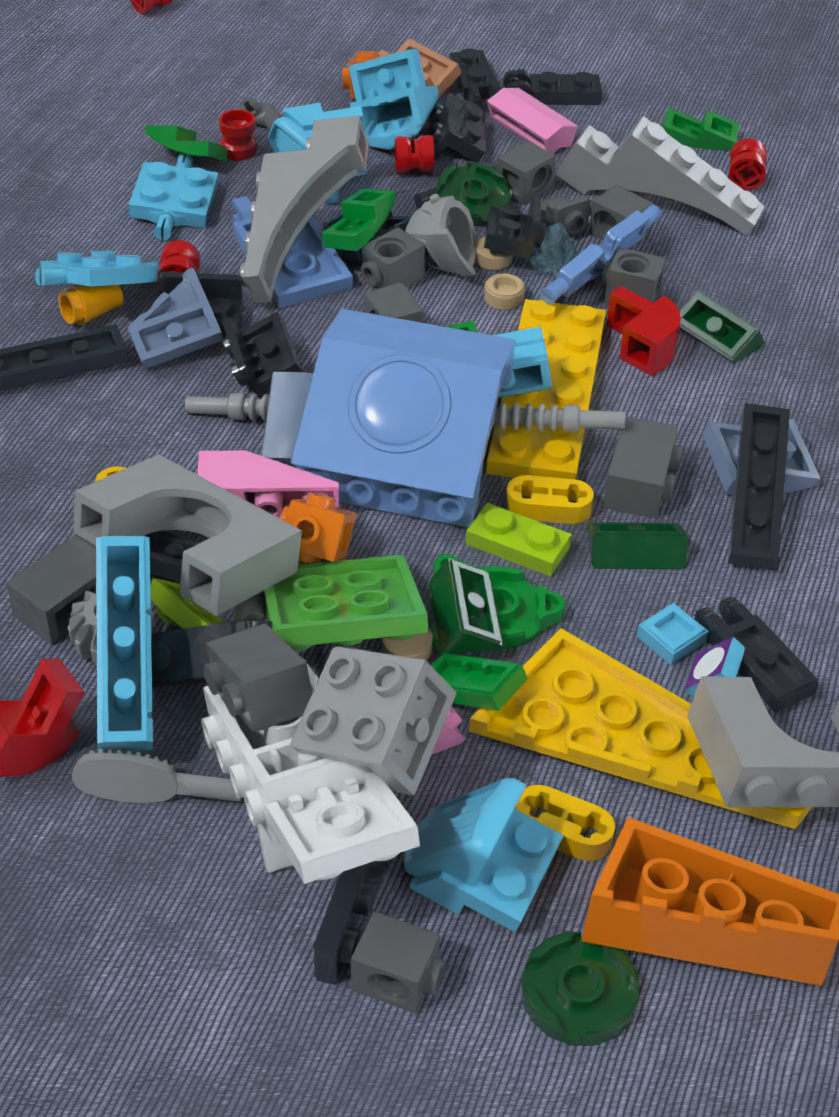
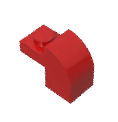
[606,286,681,377]
[0,658,85,777]

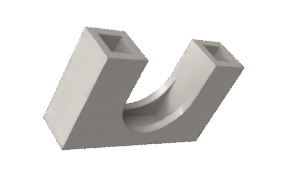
[73,454,302,616]
[687,676,839,807]

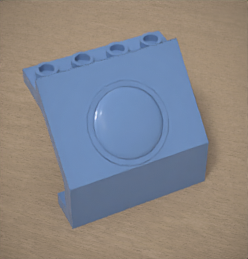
[291,309,516,528]

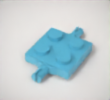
[129,154,218,241]
[35,251,159,287]

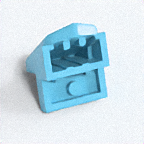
[349,49,439,150]
[268,103,368,205]
[404,778,564,932]

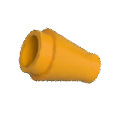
[58,285,124,326]

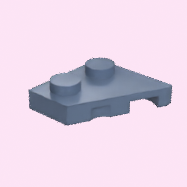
[127,268,223,370]

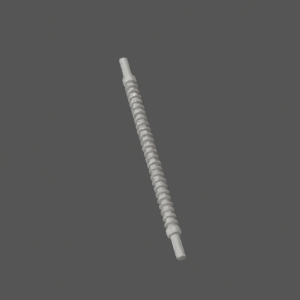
[185,393,626,433]

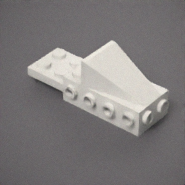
[201,659,420,884]

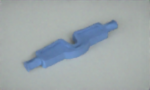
[540,204,662,304]

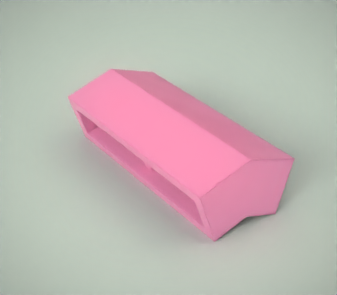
[487,88,578,154]

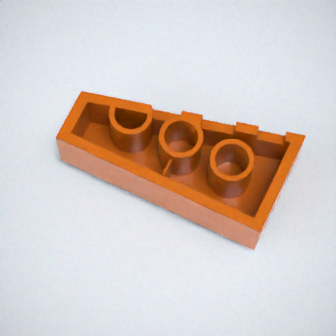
[581,817,839,986]

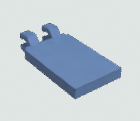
[232,196,353,309]

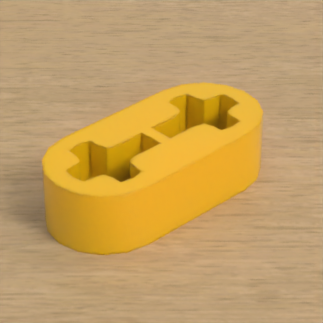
[505,475,594,524]
[514,785,615,861]

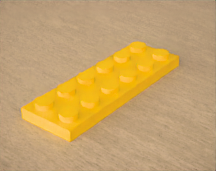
[486,299,606,479]

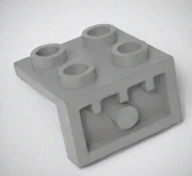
[290,647,456,796]

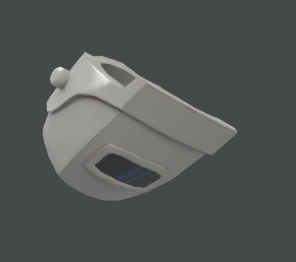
[405,194,477,276]

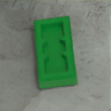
[432,653,528,711]

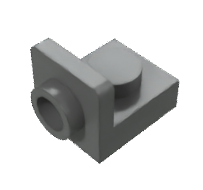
[541,196,590,242]

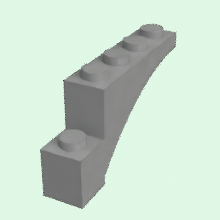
[240,115,369,303]
[555,116,764,235]

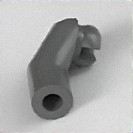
[240,98,281,132]

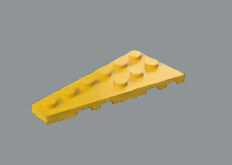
[469,628,812,829]

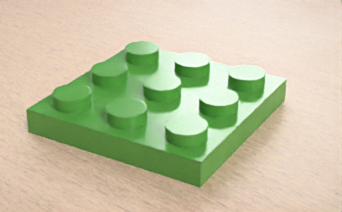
[263,554,428,651]

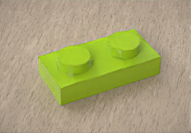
[466,503,572,577]
[150,578,227,629]

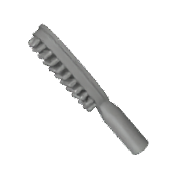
[72,749,241,803]

